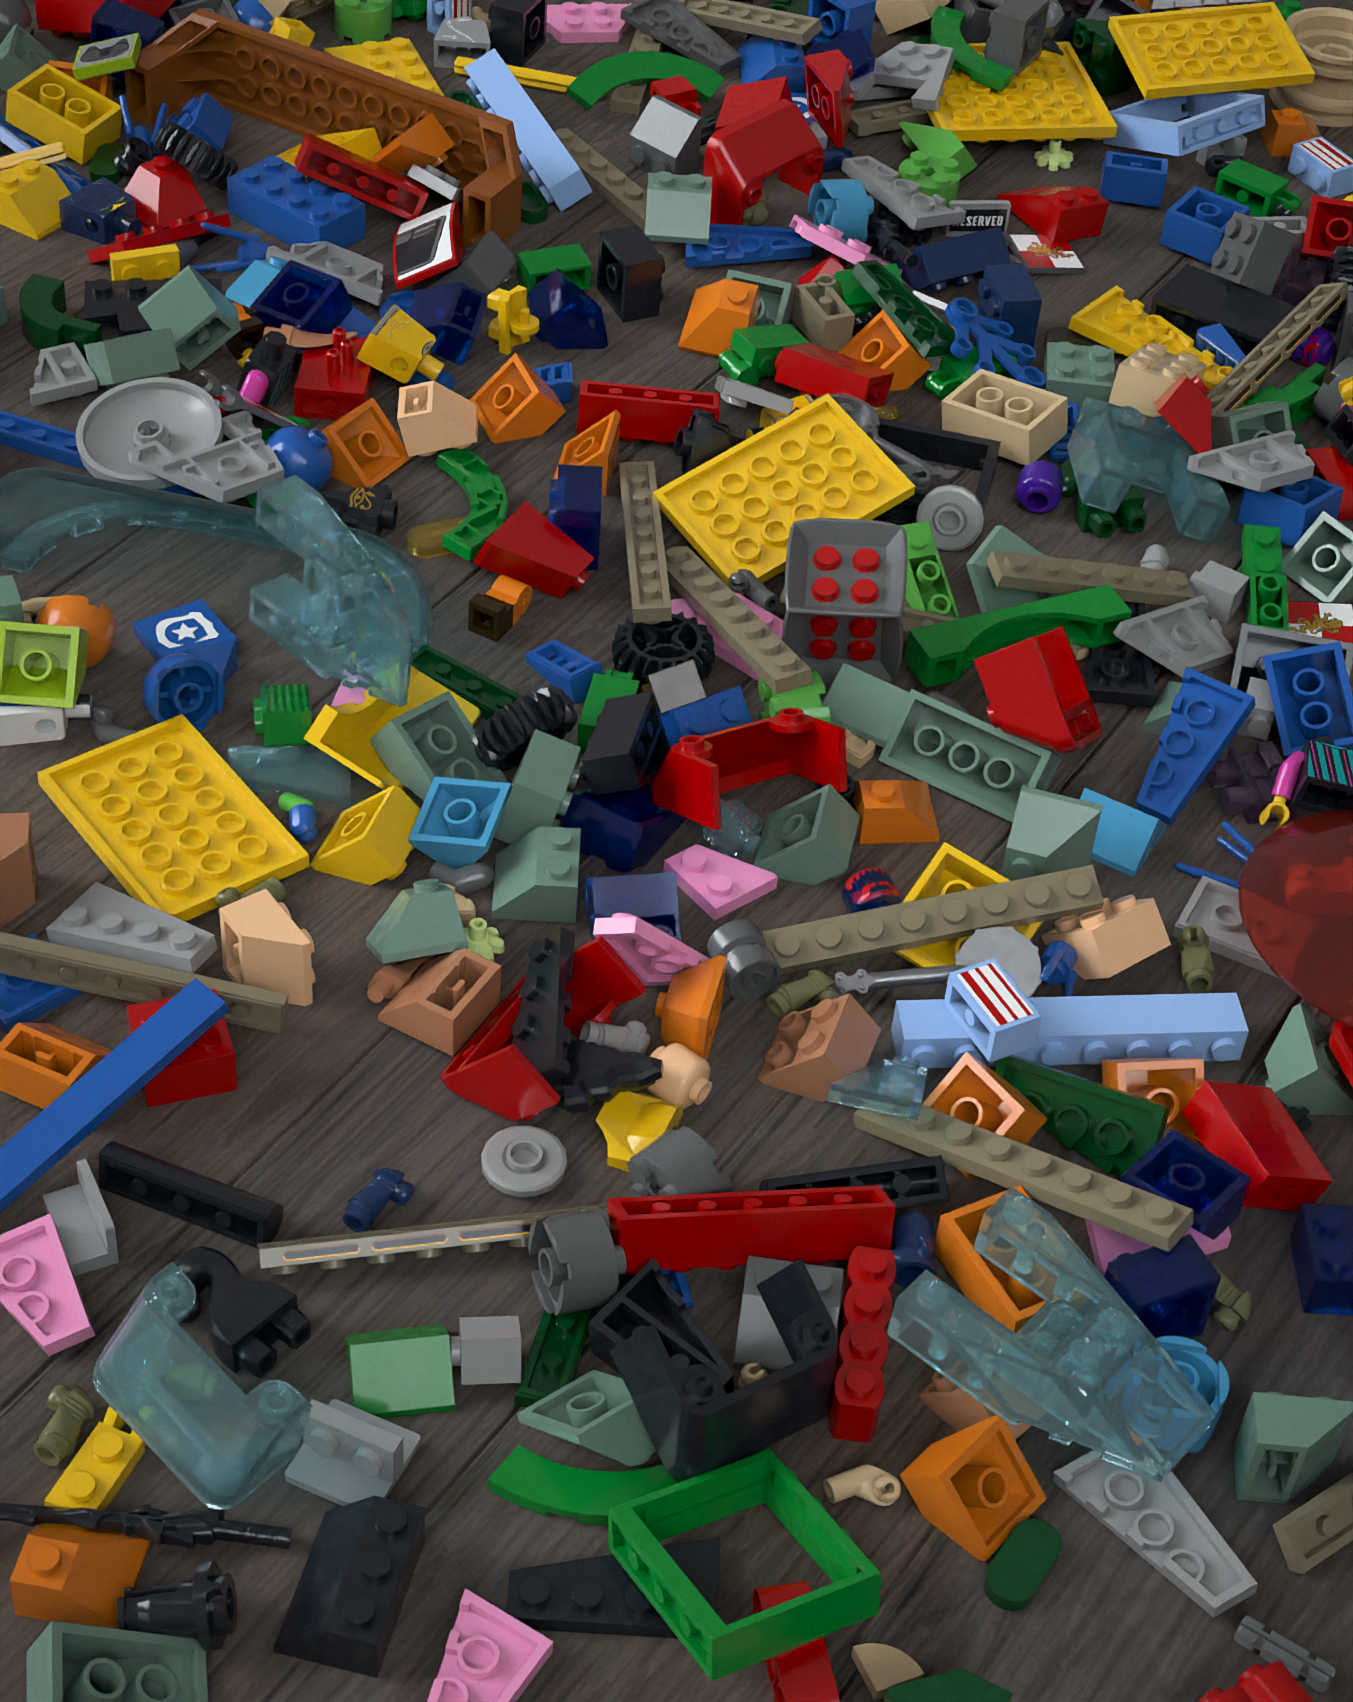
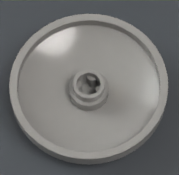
[75,377,224,491]

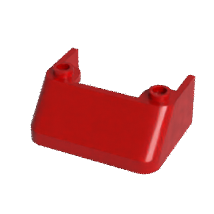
[703,99,825,225]
[974,626,1102,754]
[651,708,847,830]
[439,936,647,1122]

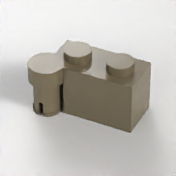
[792,274,855,352]

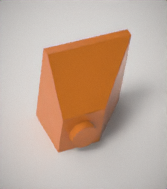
[1258,107,1321,157]
[369,113,455,171]
[678,279,760,358]
[837,310,932,392]
[470,353,566,444]
[321,397,412,488]
[852,780,940,844]
[655,955,727,1060]
[922,1052,1047,1180]
[1101,1058,1205,1151]
[900,1415,1047,1561]
[9,1523,152,1629]

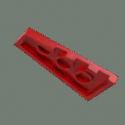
[87,210,232,264]

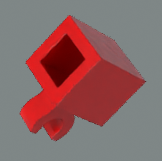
[649,75,701,117]

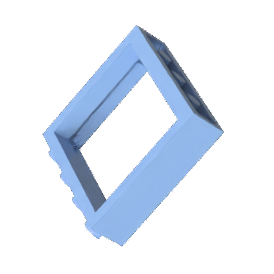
[1103,91,1266,157]

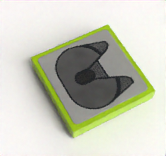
[72,33,142,81]

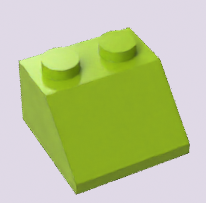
[0,621,90,709]

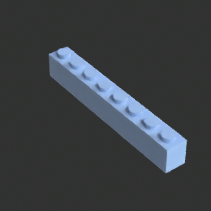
[464,48,593,212]
[891,993,1249,1069]

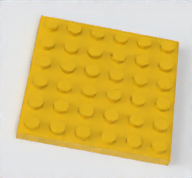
[916,42,1118,143]

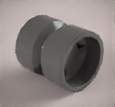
[707,919,781,1001]

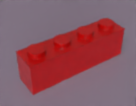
[294,133,429,220]
[577,380,721,445]

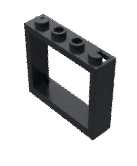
[872,417,1001,543]

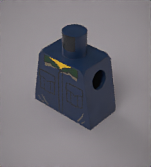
[59,177,142,244]

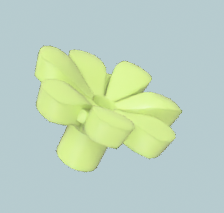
[1034,139,1073,171]
[449,918,505,962]

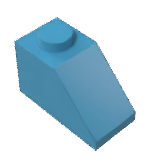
[225,256,301,311]

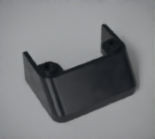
[610,1259,838,1482]

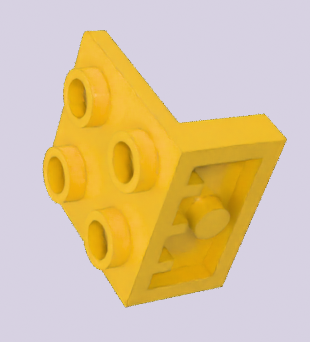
[109,244,180,281]

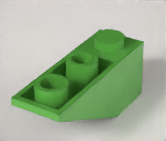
[898,121,978,179]
[900,521,960,619]

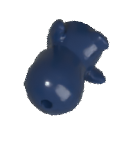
[887,1211,937,1289]

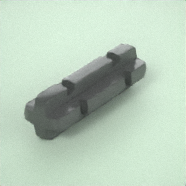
[1234,1615,1337,1692]

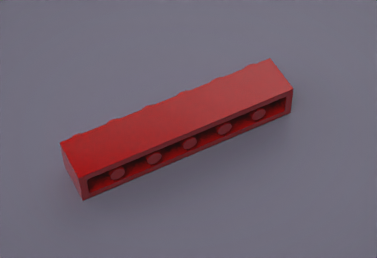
[607,1185,896,1275]

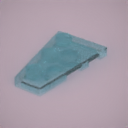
[227,745,351,809]
[827,1056,928,1121]

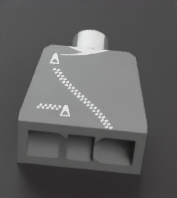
[434,16,490,68]

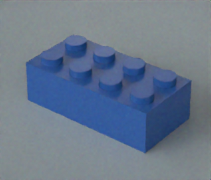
[227,155,365,249]

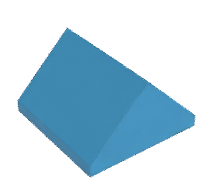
[408,776,513,869]
[1080,788,1167,877]

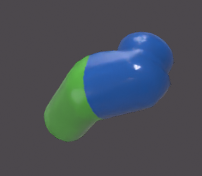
[278,792,318,843]

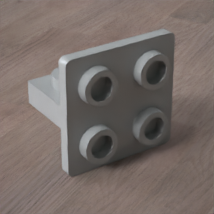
[285,1399,420,1506]

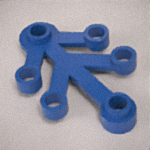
[945,297,1046,389]

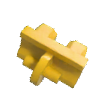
[487,285,540,355]

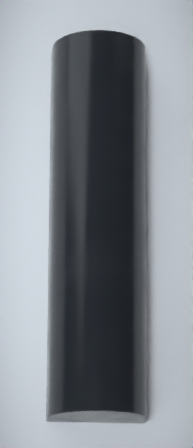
[99,1141,284,1248]
[759,1155,950,1210]

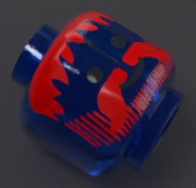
[841,868,902,914]

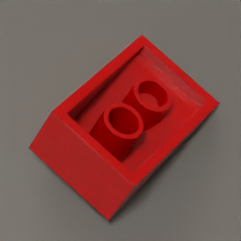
[804,49,854,149]
[997,185,1109,243]

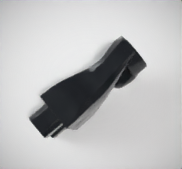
[159,1246,311,1378]

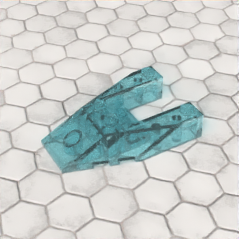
[1067,396,1230,543]
[249,475,414,707]
[887,1186,1217,1482]

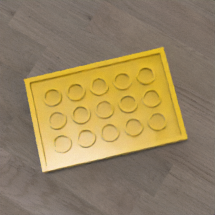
[1108,2,1315,100]
[653,394,915,595]
[37,714,310,922]

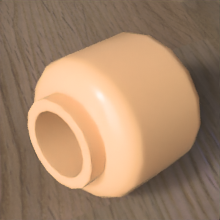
[647,1043,712,1109]

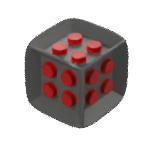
[782,518,908,684]

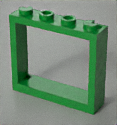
[608,1449,883,1681]

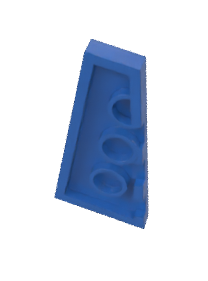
[685,224,813,268]
[1136,667,1256,826]

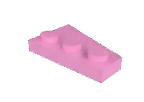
[593,913,710,986]
[0,1214,96,1356]
[427,1588,553,1702]

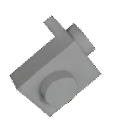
[1196,134,1247,166]

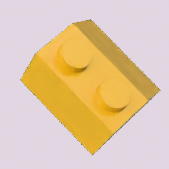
[0,158,71,241]
[310,784,421,886]

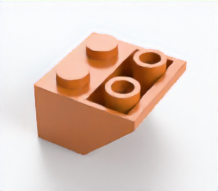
[0,1022,112,1109]

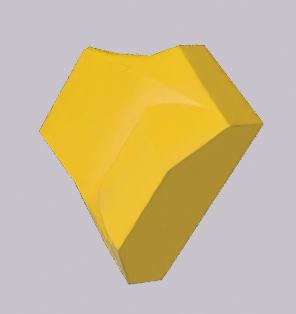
[596,1091,684,1172]

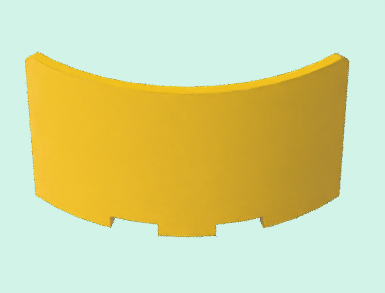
[303,655,481,790]

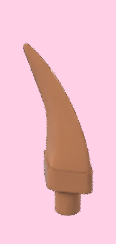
[263,324,358,348]
[367,954,437,1003]

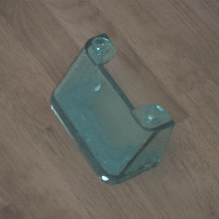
[92,1261,313,1510]

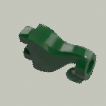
[1060,451,1147,538]

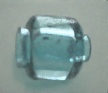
[703,798,763,858]

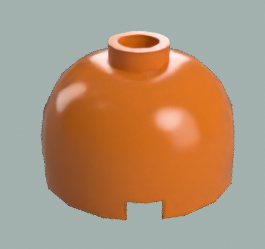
[36,595,116,669]

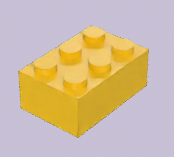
[5,63,122,165]

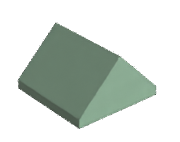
[822,663,910,748]

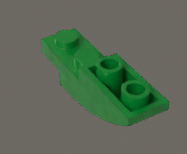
[1240,362,1327,428]
[1239,524,1289,631]

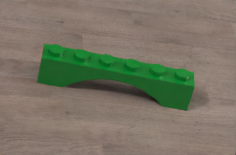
[904,584,1132,688]

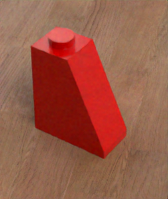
[473,501,595,599]

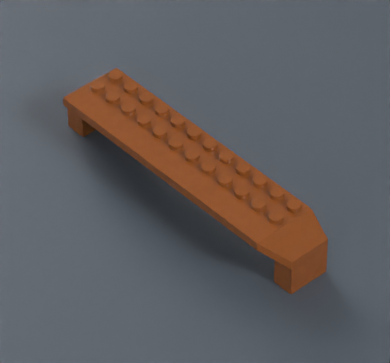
[124,8,522,246]

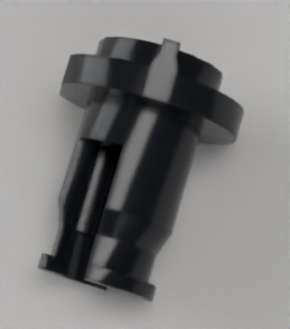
[117,1561,237,1651]

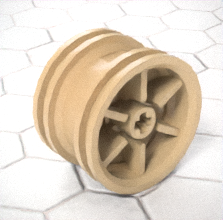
[1269,7,1353,127]

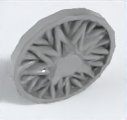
[916,484,985,552]
[481,1125,567,1197]

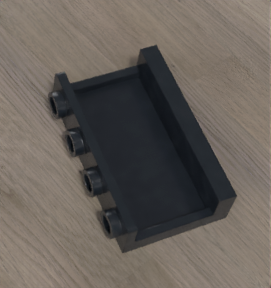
[1149,264,1297,356]

